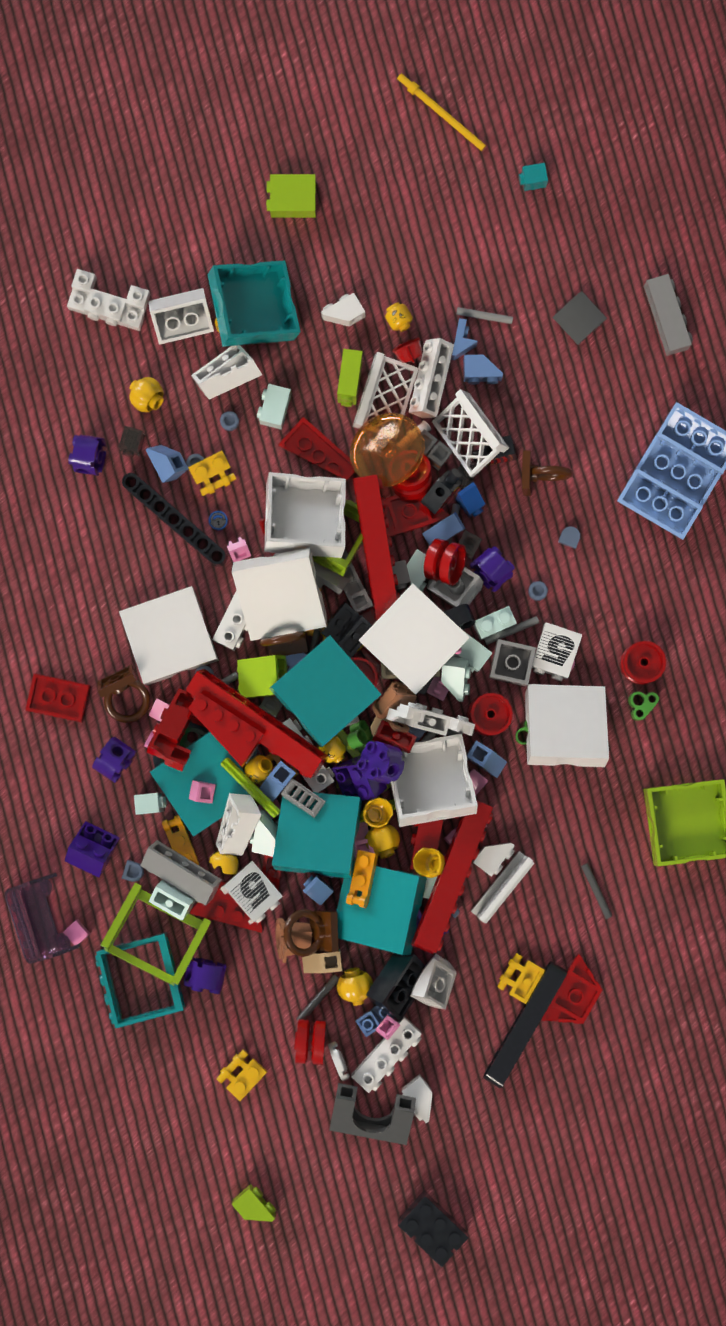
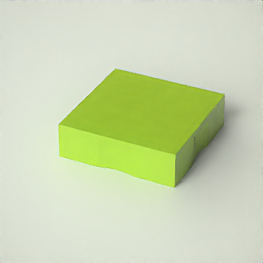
[643,779,726,866]

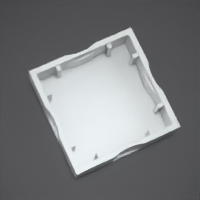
[264,472,346,558]
[232,547,327,641]
[359,583,470,695]
[119,586,219,686]
[525,684,609,767]
[391,734,478,827]

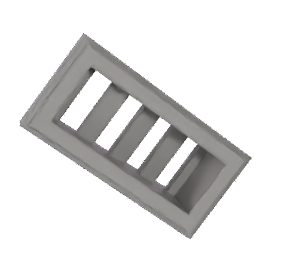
[281,778,326,818]

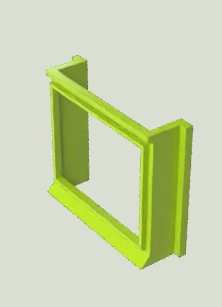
[101,883,211,986]

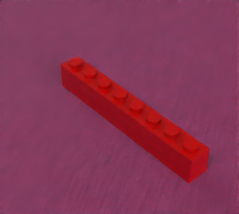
[352,474,400,621]
[186,669,328,779]
[411,800,493,954]

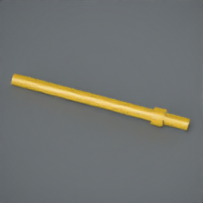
[397,73,486,151]

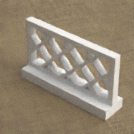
[352,352,419,440]
[432,389,509,477]
[471,851,534,923]

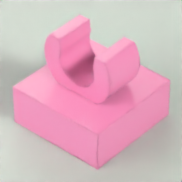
[227,537,251,562]
[426,677,449,701]

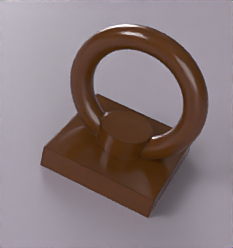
[522,450,573,496]
[260,631,309,656]
[97,664,150,723]
[284,909,339,957]

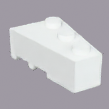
[191,345,262,400]
[216,793,262,856]

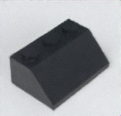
[366,953,425,1022]

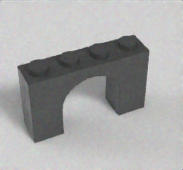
[329,1083,416,1145]

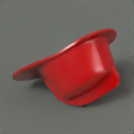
[392,337,422,363]

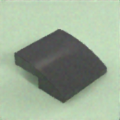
[552,291,608,345]

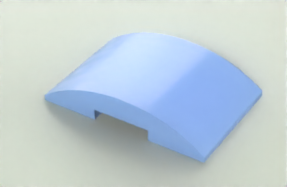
[617,402,726,540]

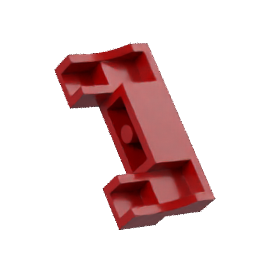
[147,688,205,771]
[410,817,459,870]

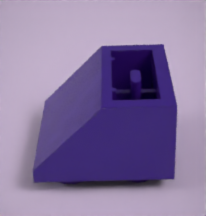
[332,755,387,800]
[65,821,120,877]

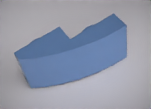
[422,512,466,546]
[355,1005,394,1037]

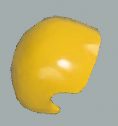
[362,797,393,828]
[413,848,445,878]
[209,851,239,875]

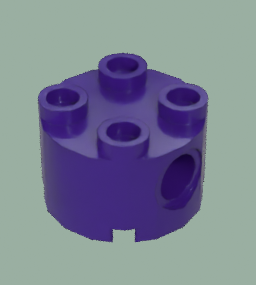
[68,434,106,476]
[470,546,515,592]
[92,736,136,783]
[357,741,404,784]
[184,958,227,994]

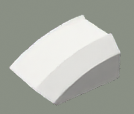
[427,567,483,608]
[410,954,457,1010]

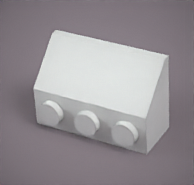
[148,288,214,345]

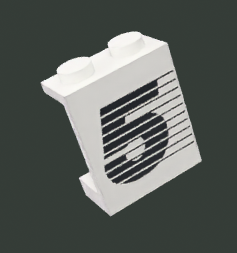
[532,622,582,681]
[220,861,283,924]

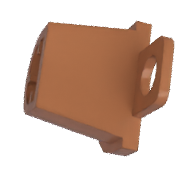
[372,682,417,732]
[275,918,312,963]

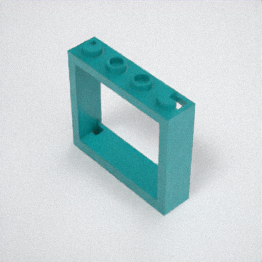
[95,932,186,1029]

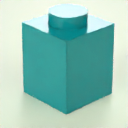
[519,163,548,191]

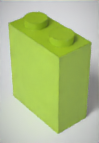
[266,174,316,218]
[337,349,363,407]
[237,655,287,699]

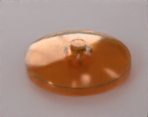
[350,413,425,487]

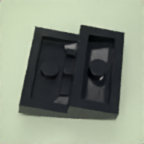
[319,602,373,658]

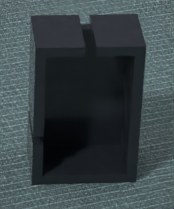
[398,1190,469,1267]

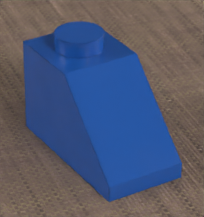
[456,482,485,518]

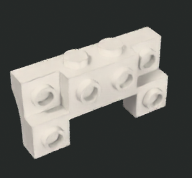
[67,269,151,331]
[386,702,475,736]

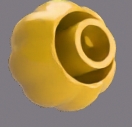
[129,377,164,412]
[365,825,400,859]
[337,968,373,1006]

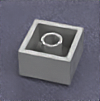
[488,639,536,687]

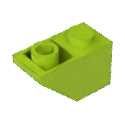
[232,1184,276,1222]

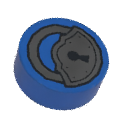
[209,511,228,531]

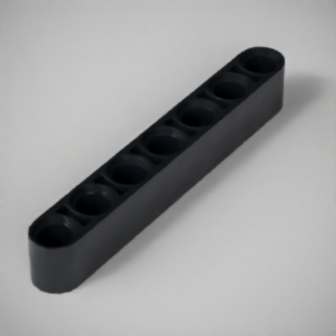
[122,473,227,567]
[483,961,568,1088]

